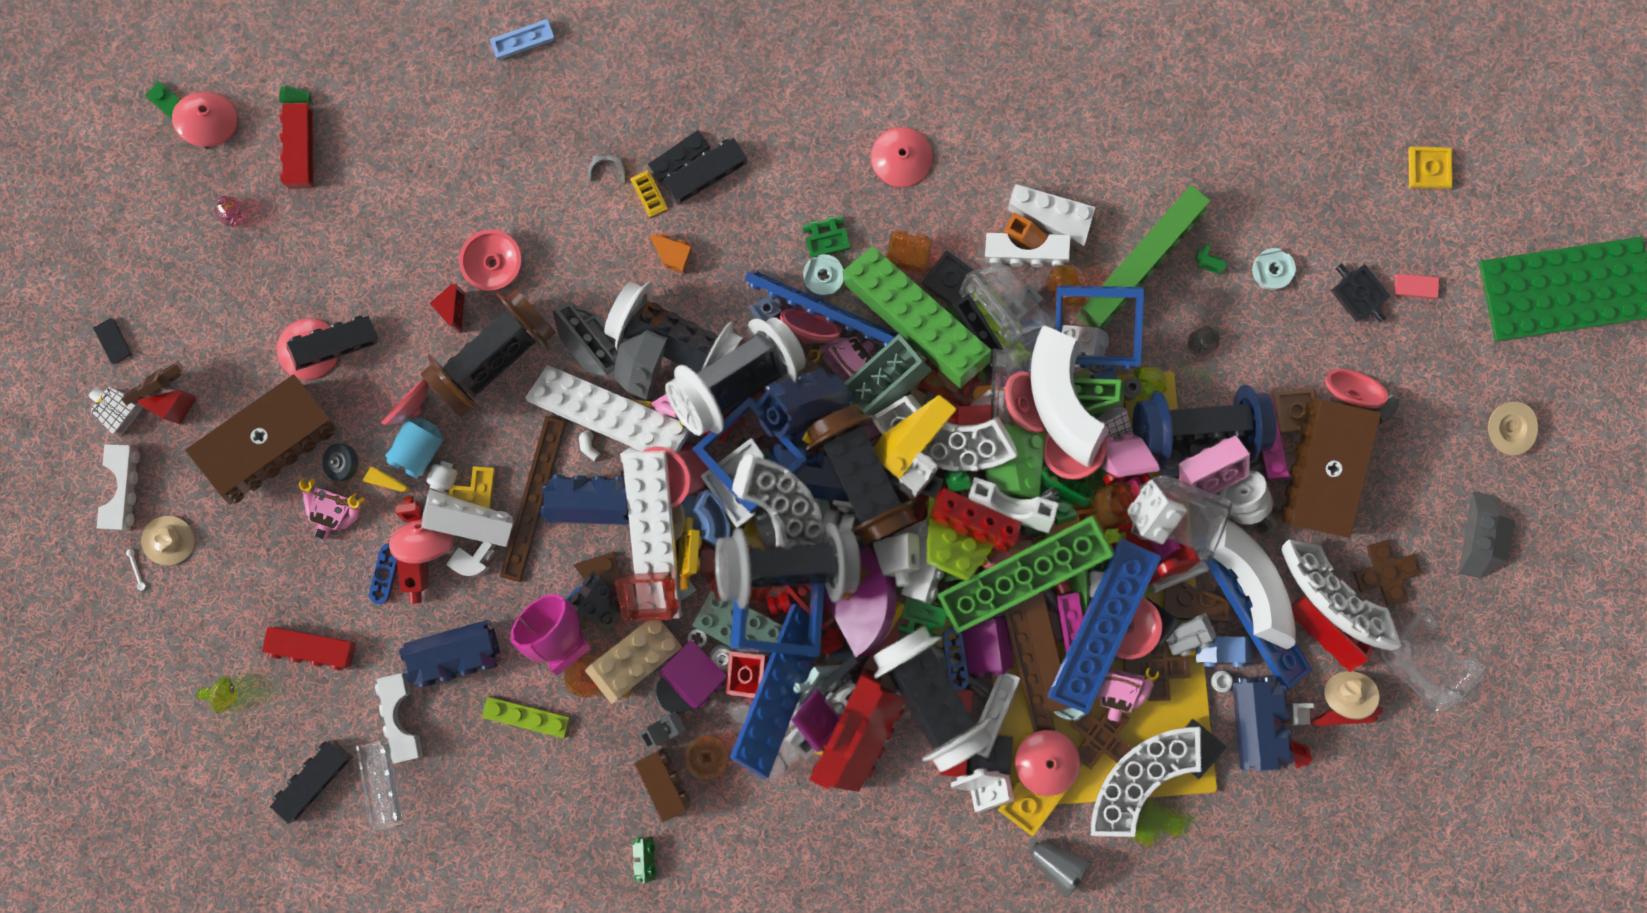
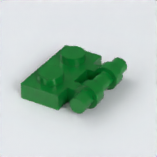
[802,216,850,259]
[898,597,947,644]

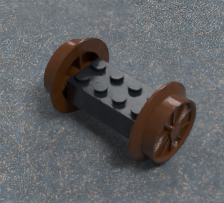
[420,289,556,417]
[806,403,918,547]

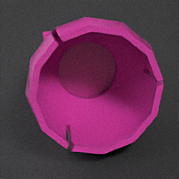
[511,594,591,676]

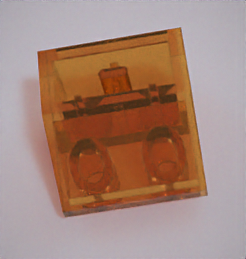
[886,230,932,273]
[1046,264,1086,314]

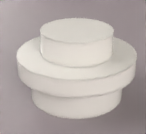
[1211,671,1233,692]

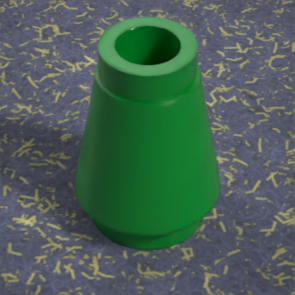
[279,85,311,105]

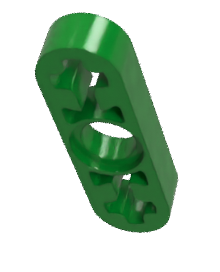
[1041,466,1096,508]

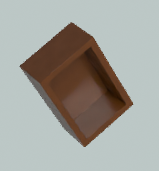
[634,749,691,823]

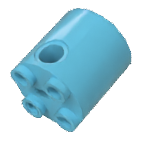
[385,418,444,479]

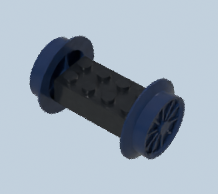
[1132,385,1276,468]

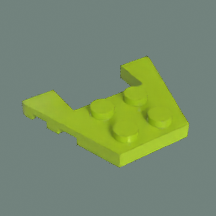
[926,497,994,581]

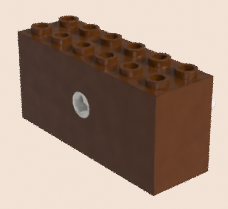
[185,374,336,505]
[1280,398,1381,538]

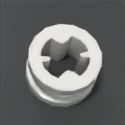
[688,629,707,648]

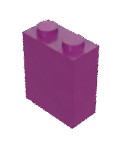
[961,617,1013,677]
[658,640,727,709]

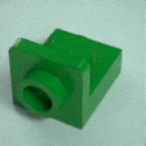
[1195,244,1227,275]

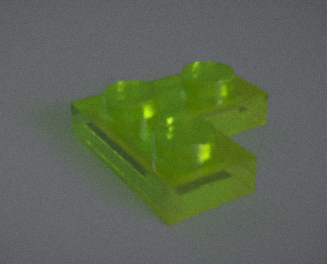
[1129,798,1187,847]

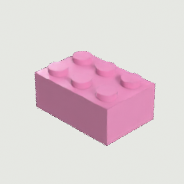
[1179,435,1250,504]

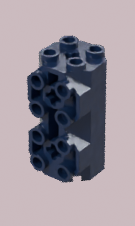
[756,368,852,438]
[767,445,848,502]
[540,475,630,526]
[399,620,501,688]
[1232,676,1293,771]

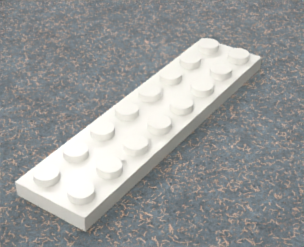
[525,365,691,453]
[622,451,682,618]

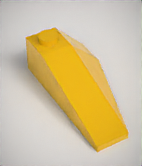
[874,395,957,479]

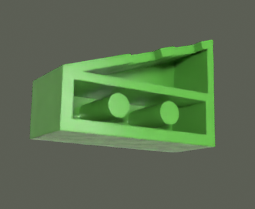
[1074,378,1125,415]

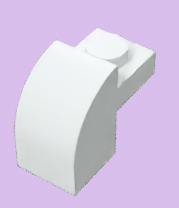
[897,452,938,500]
[446,542,495,577]

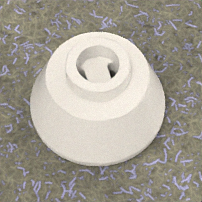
[709,645,736,673]

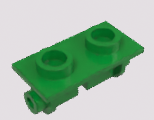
[632,836,657,883]

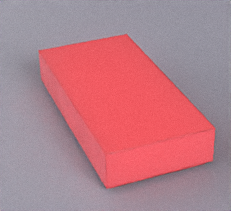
[1394,274,1439,299]

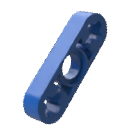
[369,544,397,604]
[942,627,969,690]

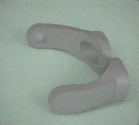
[588,156,626,184]

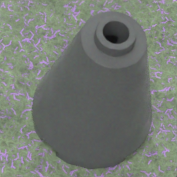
[1030,840,1092,898]

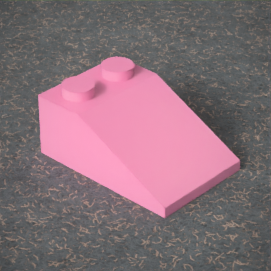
[1099,433,1159,477]

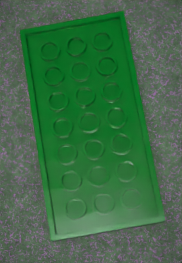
[1479,236,1647,342]

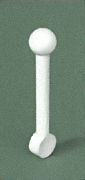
[126,549,146,591]

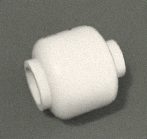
[427,461,457,493]

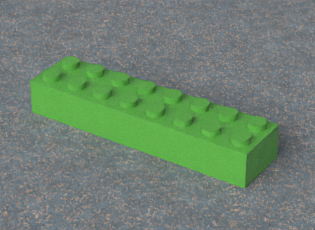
[1076,185,1210,330]
[842,246,991,389]
[937,515,1115,633]

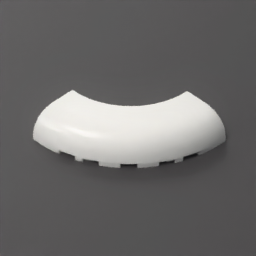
[1031,326,1109,468]
[873,394,1018,471]
[732,455,825,549]
[1208,515,1295,649]
[1282,539,1401,650]
[1091,727,1201,837]

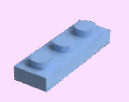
[490,19,555,60]

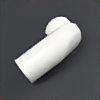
[579,430,601,462]

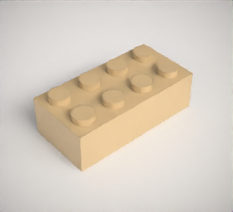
[585,614,683,704]

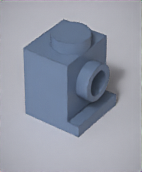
[749,295,783,322]

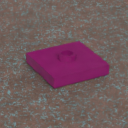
[791,689,840,752]

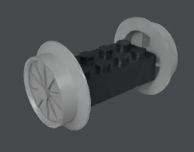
[715,523,860,609]

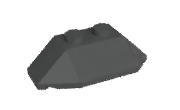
[553,301,618,376]
[613,330,667,402]
[1458,492,1515,578]

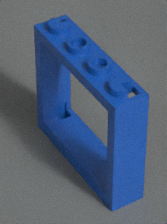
[1055,285,1144,369]
[692,397,809,514]
[730,584,824,657]

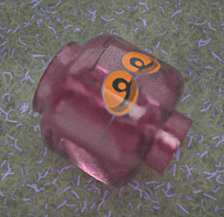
[214,196,246,227]

